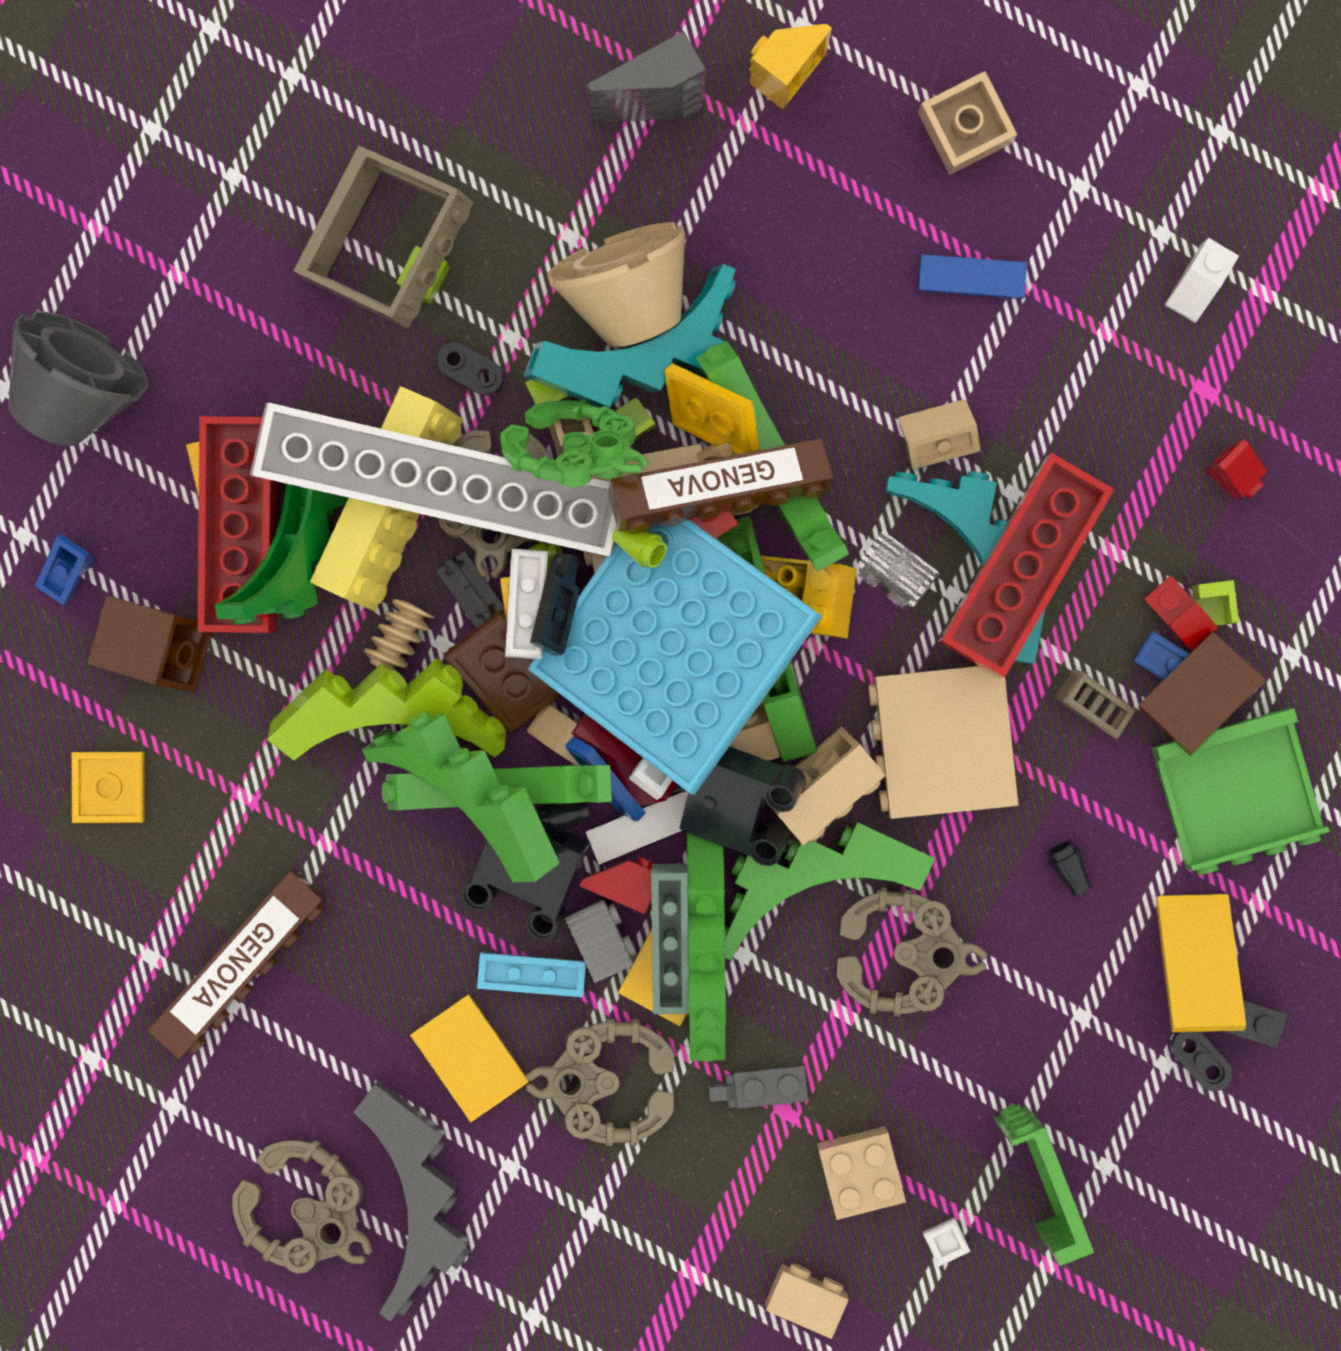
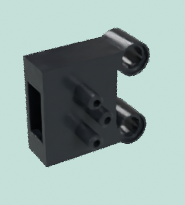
[679,746,806,866]
[462,819,590,940]

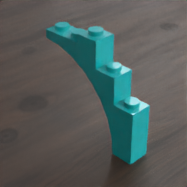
[523,264,736,408]
[884,471,1046,664]

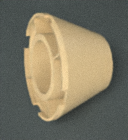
[547,222,685,347]

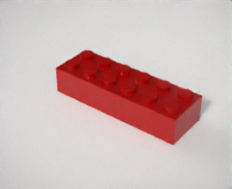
[198,416,279,633]
[938,453,1115,678]

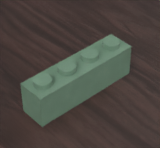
[651,864,689,1014]

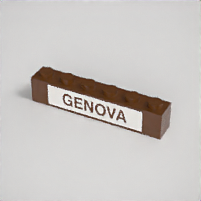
[608,438,833,533]
[148,869,326,1059]

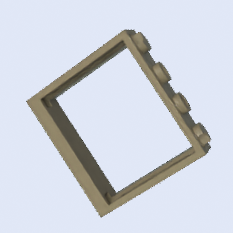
[294,145,474,329]

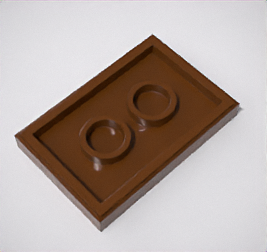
[444,611,561,733]
[1138,632,1266,757]

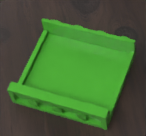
[1151,708,1330,875]
[994,1104,1094,1266]

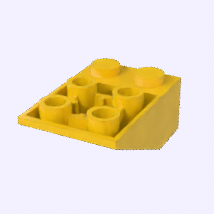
[761,556,857,639]

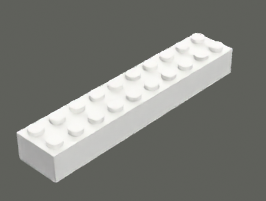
[250,403,617,557]

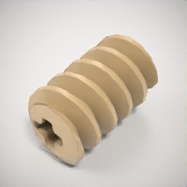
[364,599,435,671]

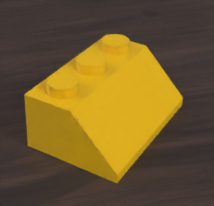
[749,24,832,109]

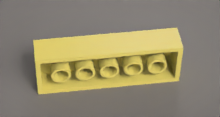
[310,386,464,611]

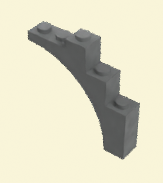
[353,1080,469,1322]

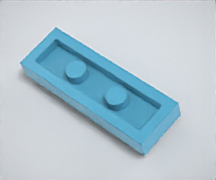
[477,952,586,997]

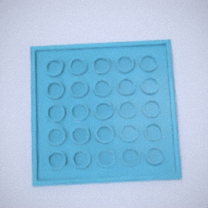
[528,519,822,795]

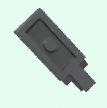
[708,1064,808,1109]

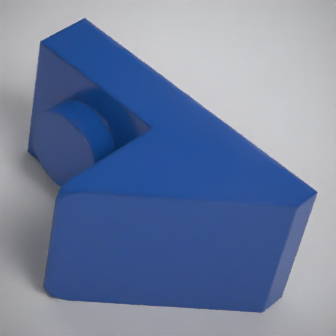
[35,534,96,606]

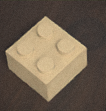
[918,71,1017,175]
[817,1126,906,1220]

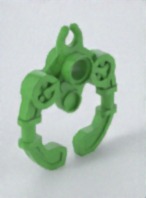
[500,399,649,487]

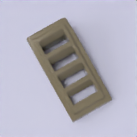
[1055,670,1136,739]

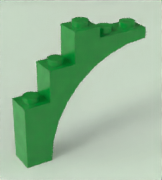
[215,484,348,624]

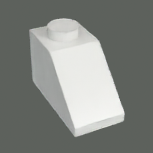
[1165,238,1239,323]

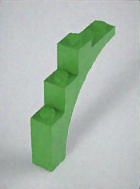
[362,712,560,882]
[725,822,935,960]
[687,832,726,1062]

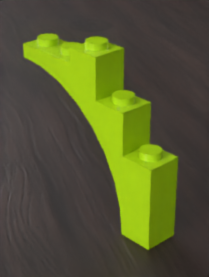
[267,658,506,760]

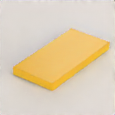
[1156,894,1246,1032]

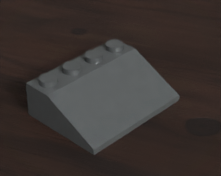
[587,31,705,123]

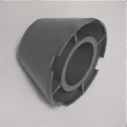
[8,311,148,446]

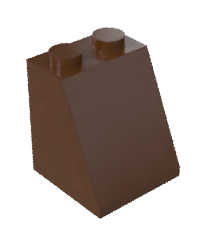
[87,596,213,693]

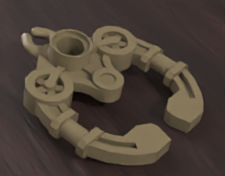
[438,430,552,578]
[836,887,987,1016]
[526,1019,674,1146]
[232,1139,372,1274]

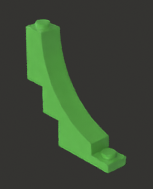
[696,340,849,572]
[719,516,817,762]
[382,765,612,810]

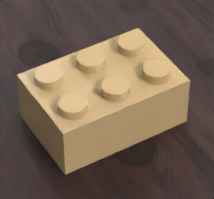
[773,726,886,846]

